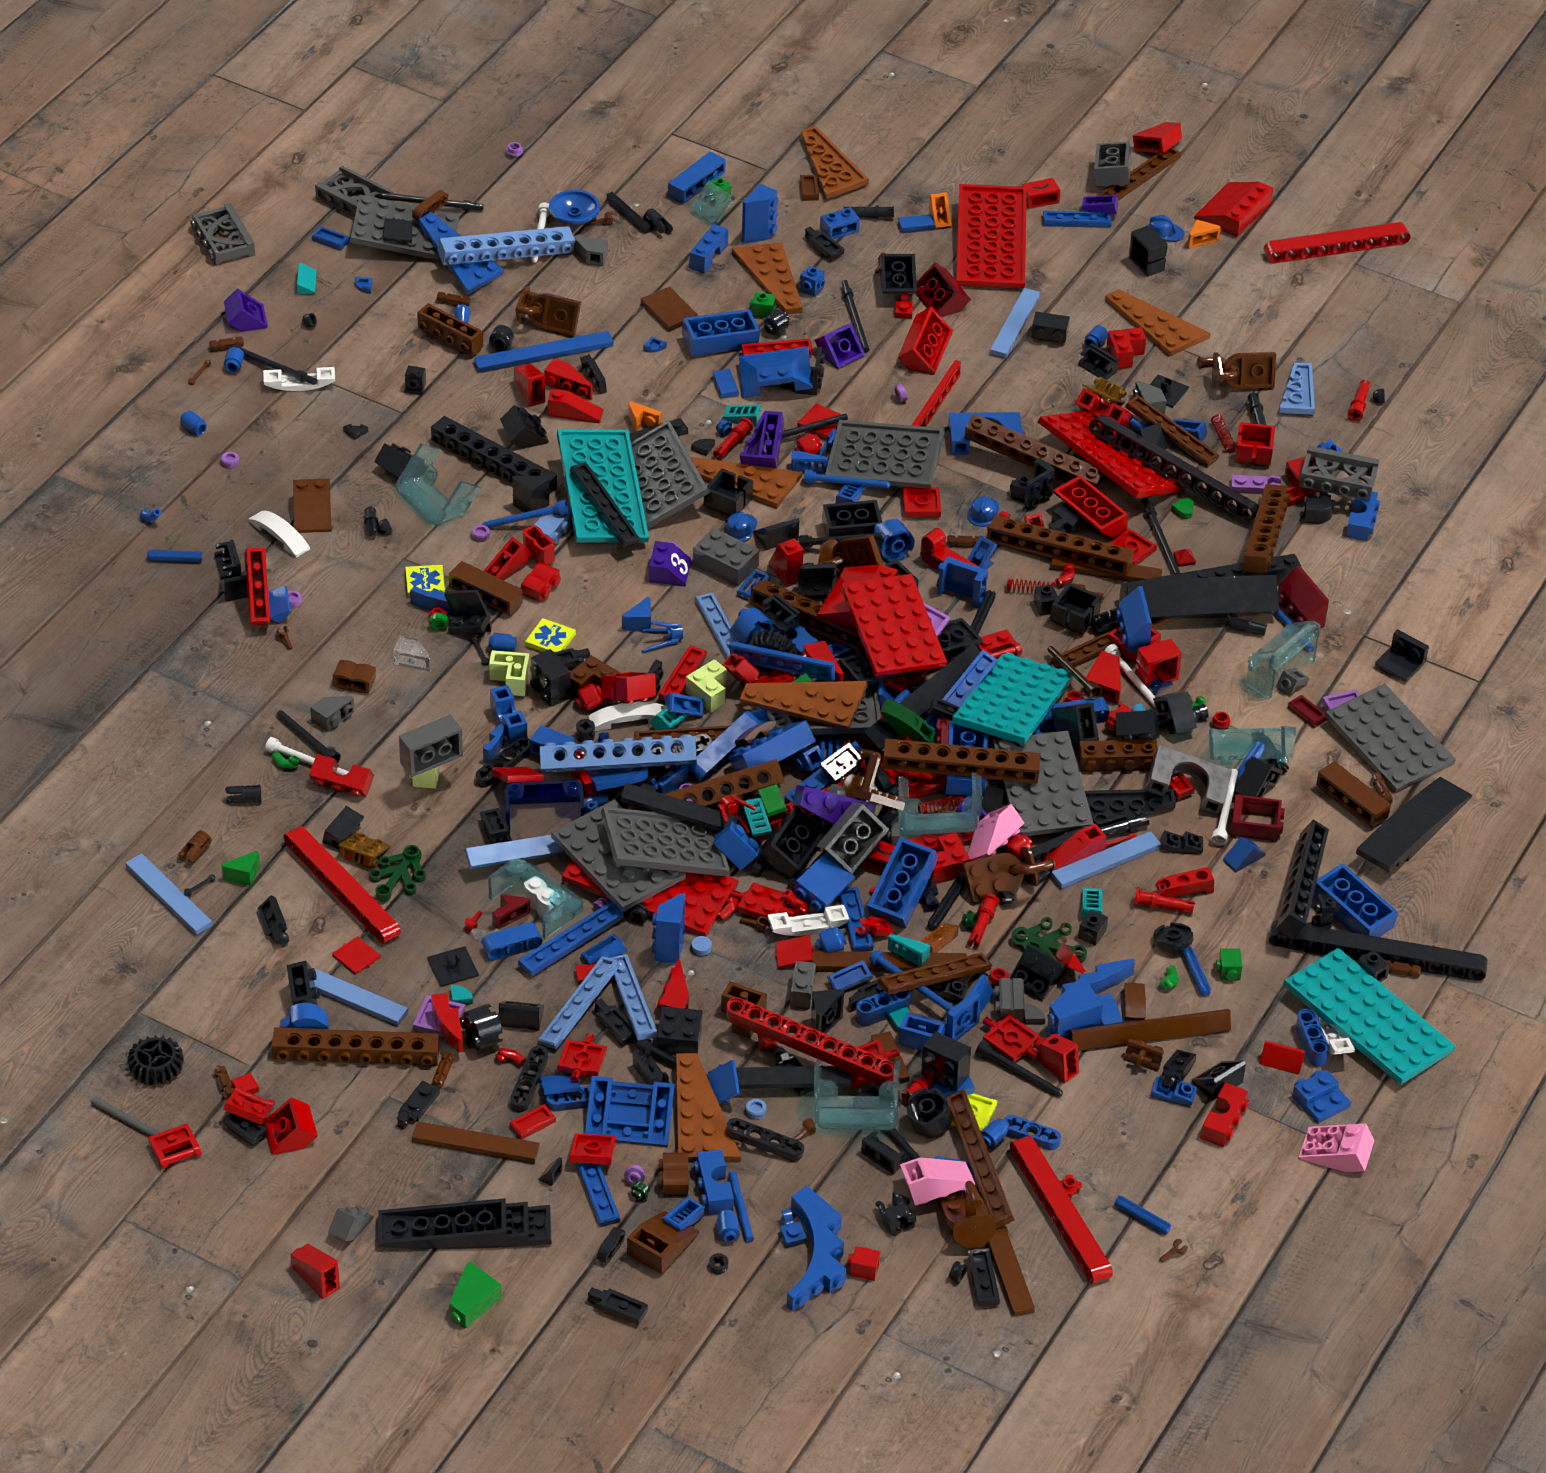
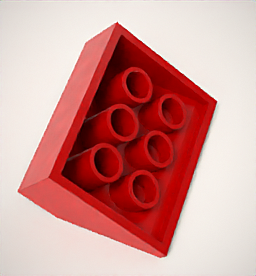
[1194,181,1273,237]
[817,564,898,629]

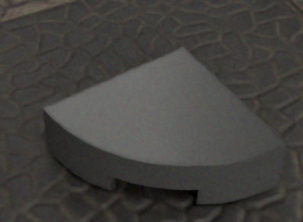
[1024,1004,1046,1024]

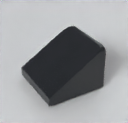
[539,1157,562,1186]

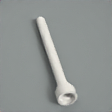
[531,202,551,263]
[1104,644,1156,709]
[265,737,349,776]
[1211,769,1238,845]

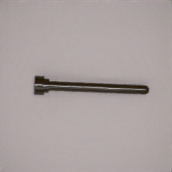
[1047,646,1102,699]

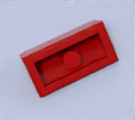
[1056,943,1086,974]
[1260,1040,1305,1074]

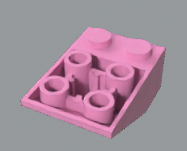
[968,804,1024,861]
[1299,1123,1375,1172]
[900,1157,975,1206]

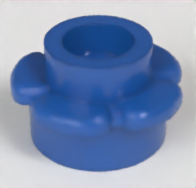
[716,419,732,436]

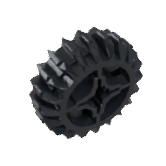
[748,628,798,672]
[127,1034,184,1086]

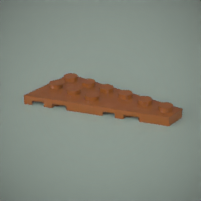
[801,125,869,200]
[732,242,802,314]
[1105,289,1211,357]
[690,457,802,509]
[740,681,867,731]
[676,1053,741,1162]

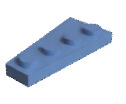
[1279,362,1315,415]

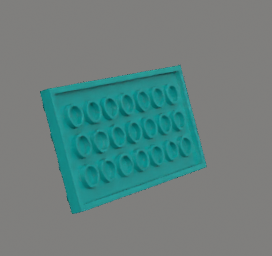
[557,429,649,542]
[952,653,1073,745]
[1283,948,1456,1085]

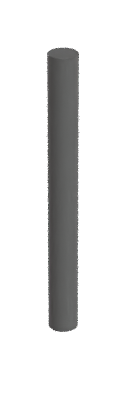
[91,1097,161,1136]

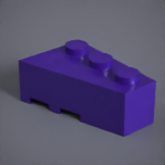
[739,411,784,468]

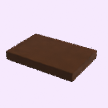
[641,287,698,331]

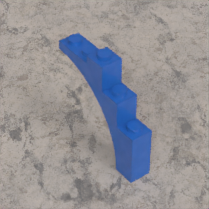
[786,1185,846,1311]

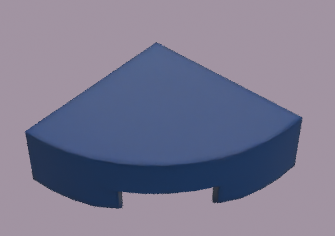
[355,277,372,293]
[643,337,667,352]

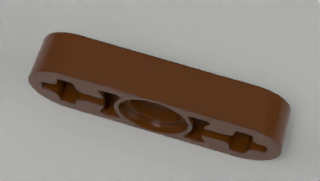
[412,190,449,221]

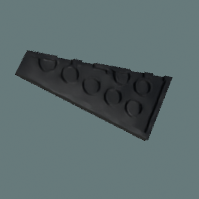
[1063,789,1176,835]

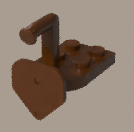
[515,286,581,336]
[1197,352,1276,389]
[817,535,884,578]
[842,749,905,810]
[962,846,1056,902]
[936,1181,996,1250]

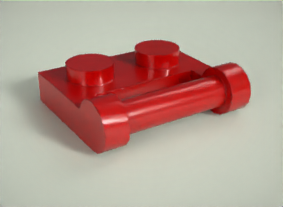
[977,629,1022,659]
[223,1086,275,1125]
[148,1123,202,1169]

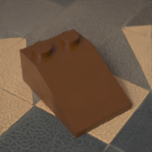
[293,478,332,533]

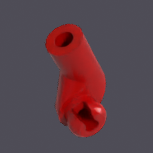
[495,1048,526,1067]

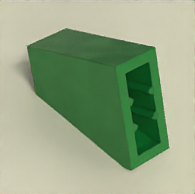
[449,1261,501,1328]

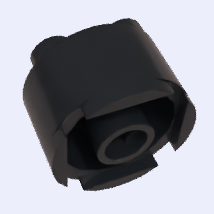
[460,1004,503,1051]
[906,1088,952,1138]

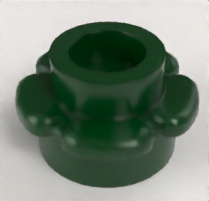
[962,910,978,930]
[630,1181,650,1200]

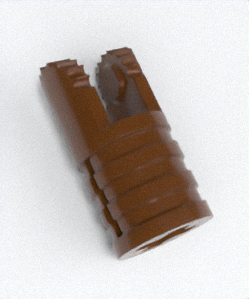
[177,830,212,863]

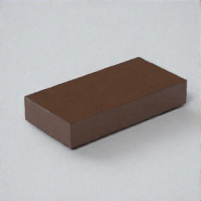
[800,175,819,201]

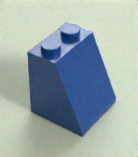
[1046,977,1103,1040]

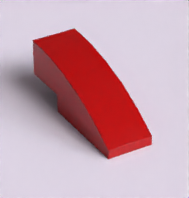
[431,993,463,1052]

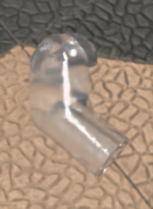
[470,928,499,943]

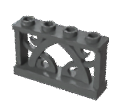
[315,166,394,218]
[190,203,255,265]
[1299,446,1379,501]

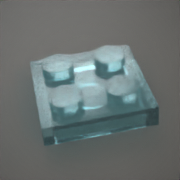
[690,181,735,225]

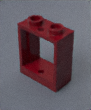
[1231,794,1285,841]

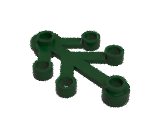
[369,845,426,902]
[1011,917,1087,962]

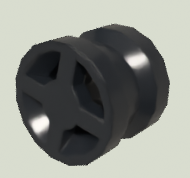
[576,719,595,743]

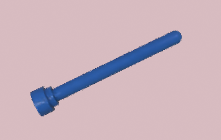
[804,469,890,488]
[482,500,569,528]

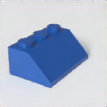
[741,184,779,243]
[1116,586,1152,653]
[652,893,686,963]

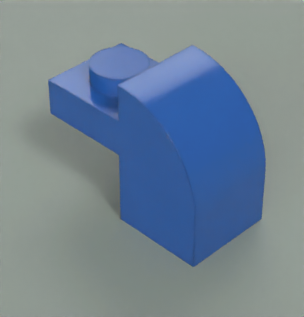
[280,1003,329,1029]

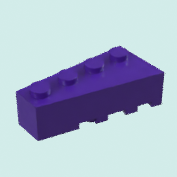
[792,785,877,826]

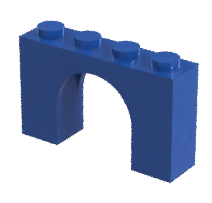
[948,412,1023,455]

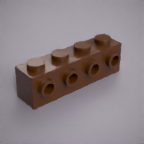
[417,303,483,356]
[449,561,523,616]
[1078,739,1157,771]
[1316,761,1391,828]

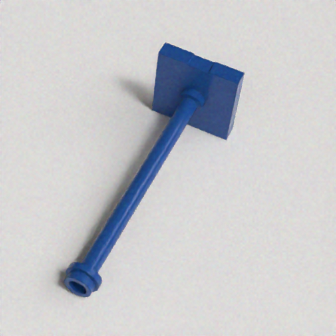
[869,950,981,1041]

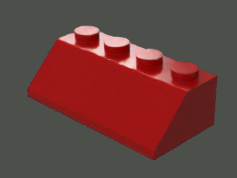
[897,307,953,375]
[1053,475,1129,538]

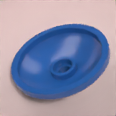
[549,190,600,225]

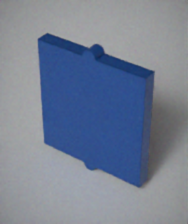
[708,1060,740,1104]
[540,1074,581,1095]

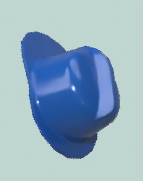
[1146,215,1185,242]
[968,495,999,527]
[724,512,757,542]

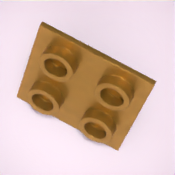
[1082,377,1127,404]
[338,833,391,867]

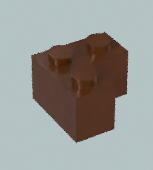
[570,655,620,698]
[721,981,767,1038]

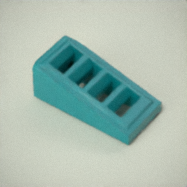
[722,405,761,426]
[650,708,689,730]
[742,798,772,837]
[1081,888,1103,919]
[887,934,930,967]

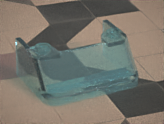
[396,443,481,526]
[1245,620,1321,699]
[1209,726,1296,764]
[898,773,982,835]
[488,859,583,940]
[814,1059,900,1130]

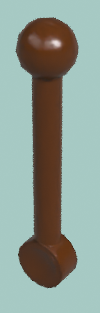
[188,360,211,385]

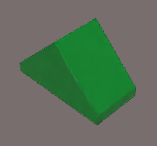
[758,784,787,817]
[221,850,260,886]

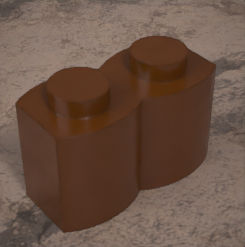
[333,660,376,693]
[659,1153,689,1195]

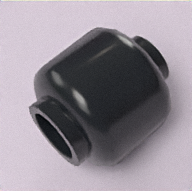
[764,309,790,335]
[489,325,514,351]

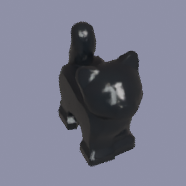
[875,1191,916,1235]

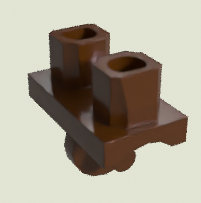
[1124,1039,1164,1070]

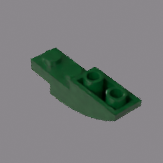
[880,699,936,743]

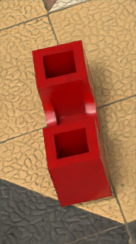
[1075,388,1133,428]
[309,754,374,797]
[1200,1082,1250,1147]

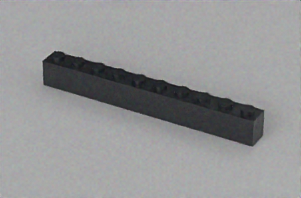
[1119,554,1301,601]
[855,643,981,754]

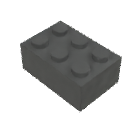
[1094,141,1132,187]
[693,528,759,586]
[399,714,463,777]
[816,801,889,874]

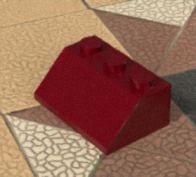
[917,262,971,317]
[1278,565,1329,633]

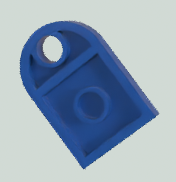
[588,767,649,791]

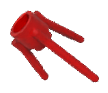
[718,794,756,834]

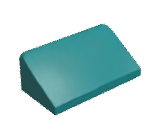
[297,263,317,294]

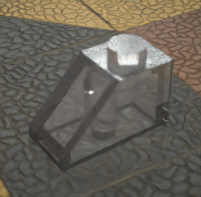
[393,636,431,672]

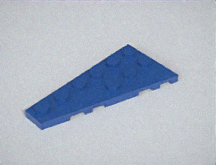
[418,212,504,295]

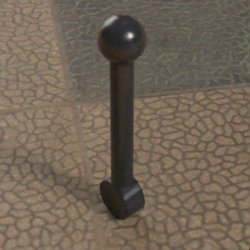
[471,636,489,666]
[184,874,216,897]

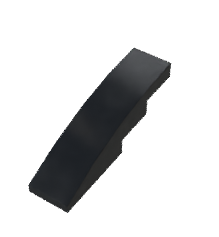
[480,808,522,875]

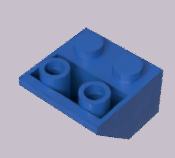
[898,1012,947,1051]

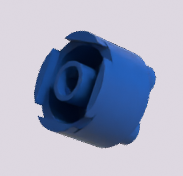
[874,519,915,562]
[729,608,775,644]

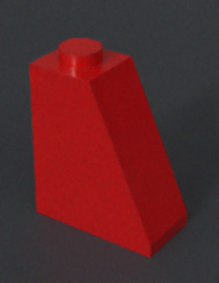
[1133,122,1182,153]
[514,364,545,407]
[768,538,804,588]
[1083,651,1121,704]
[290,1243,340,1299]

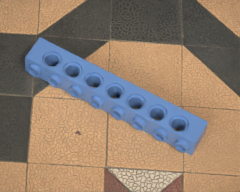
[437,226,575,265]
[540,735,697,773]

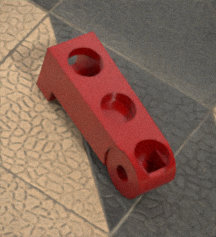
[1155,867,1214,898]

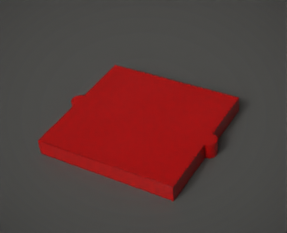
[775,935,814,969]
[332,936,381,975]

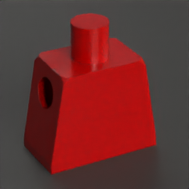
[1035,1034,1079,1083]

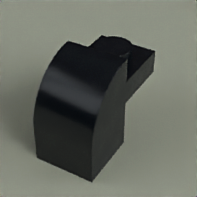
[1304,491,1335,524]
[1048,503,1078,535]

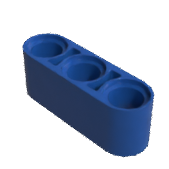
[481,923,543,960]
[856,990,911,1026]
[1296,1009,1329,1066]

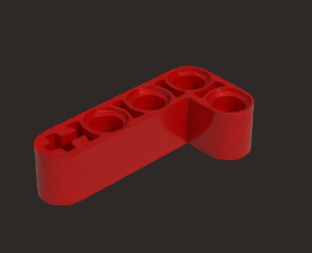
[920,528,979,570]

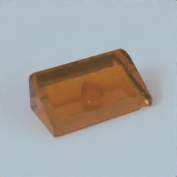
[920,923,959,953]

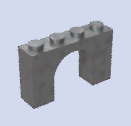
[1145,745,1232,815]

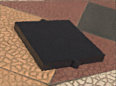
[384,218,413,243]

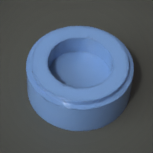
[692,936,712,956]
[746,1099,766,1120]

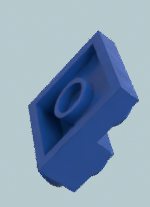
[1292,1070,1351,1124]

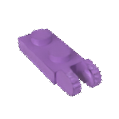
[1231,475,1282,494]

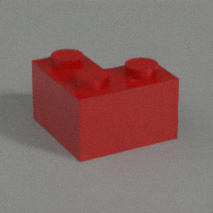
[1106,327,1146,369]
[931,832,971,884]

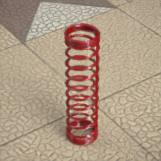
[1211,414,1236,452]
[1007,578,1055,592]
[918,795,965,815]

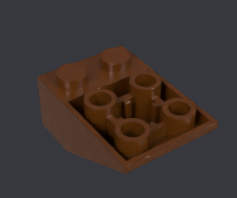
[627,1211,699,1274]

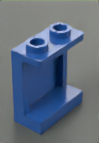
[936,557,988,608]
[792,853,855,913]

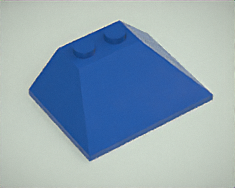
[739,347,813,398]
[585,1076,675,1146]

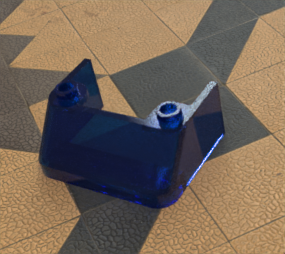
[504,780,585,829]

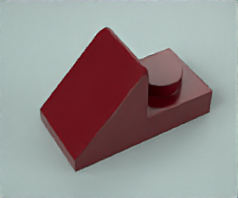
[492,894,530,930]

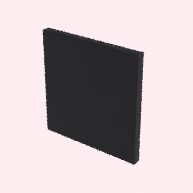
[1149,374,1189,408]
[427,946,479,987]

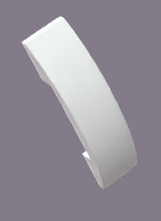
[263,367,335,391]
[248,510,310,558]
[589,701,664,731]
[767,905,849,936]
[1315,1013,1355,1055]

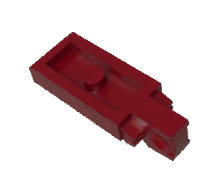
[936,719,949,745]

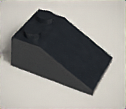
[880,254,917,294]

